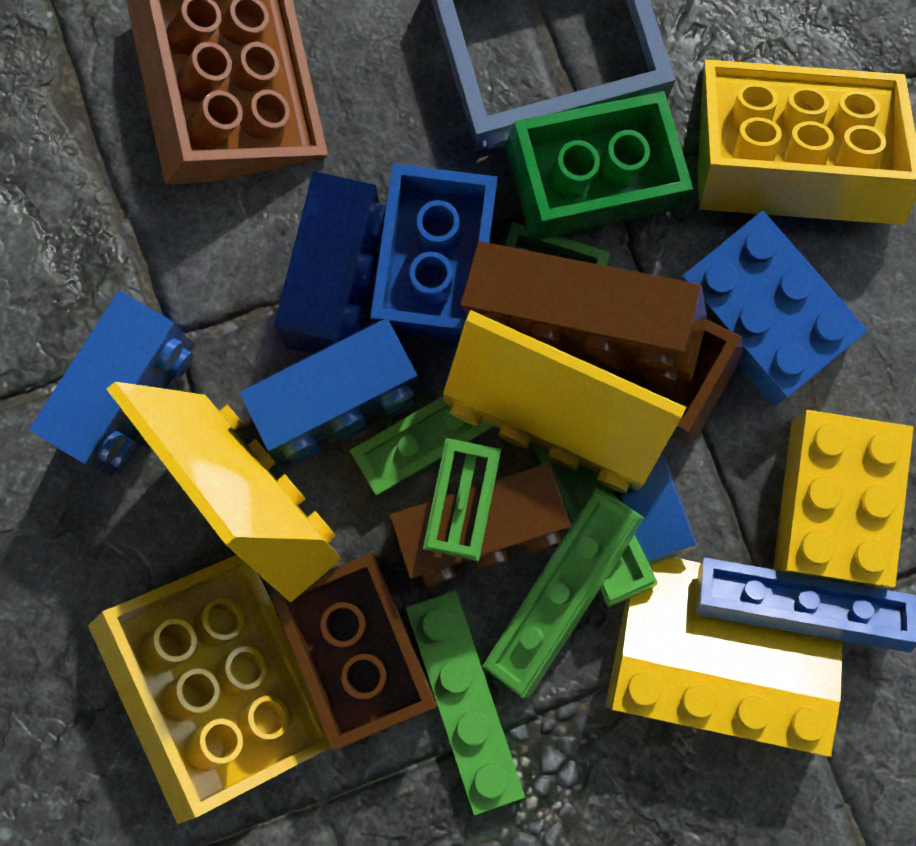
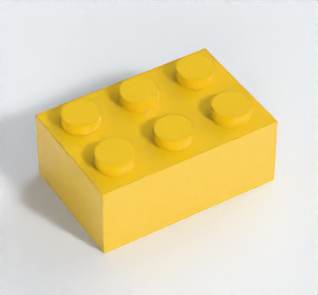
[773,410,914,589]

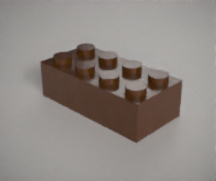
[461,241,707,385]

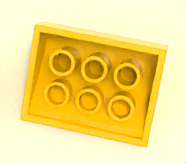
[698,59,916,225]
[443,310,686,493]
[107,382,341,603]
[88,555,331,824]
[605,557,843,757]

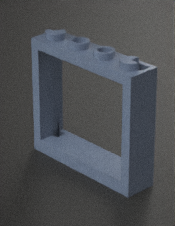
[431,0,675,151]

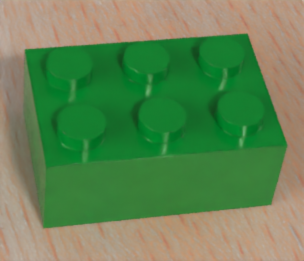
[505,91,693,241]

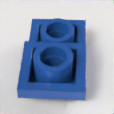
[620,451,698,565]

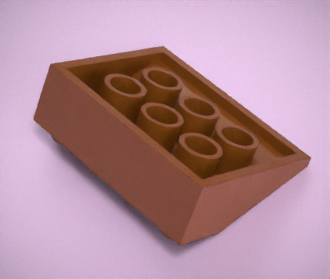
[126,0,328,185]

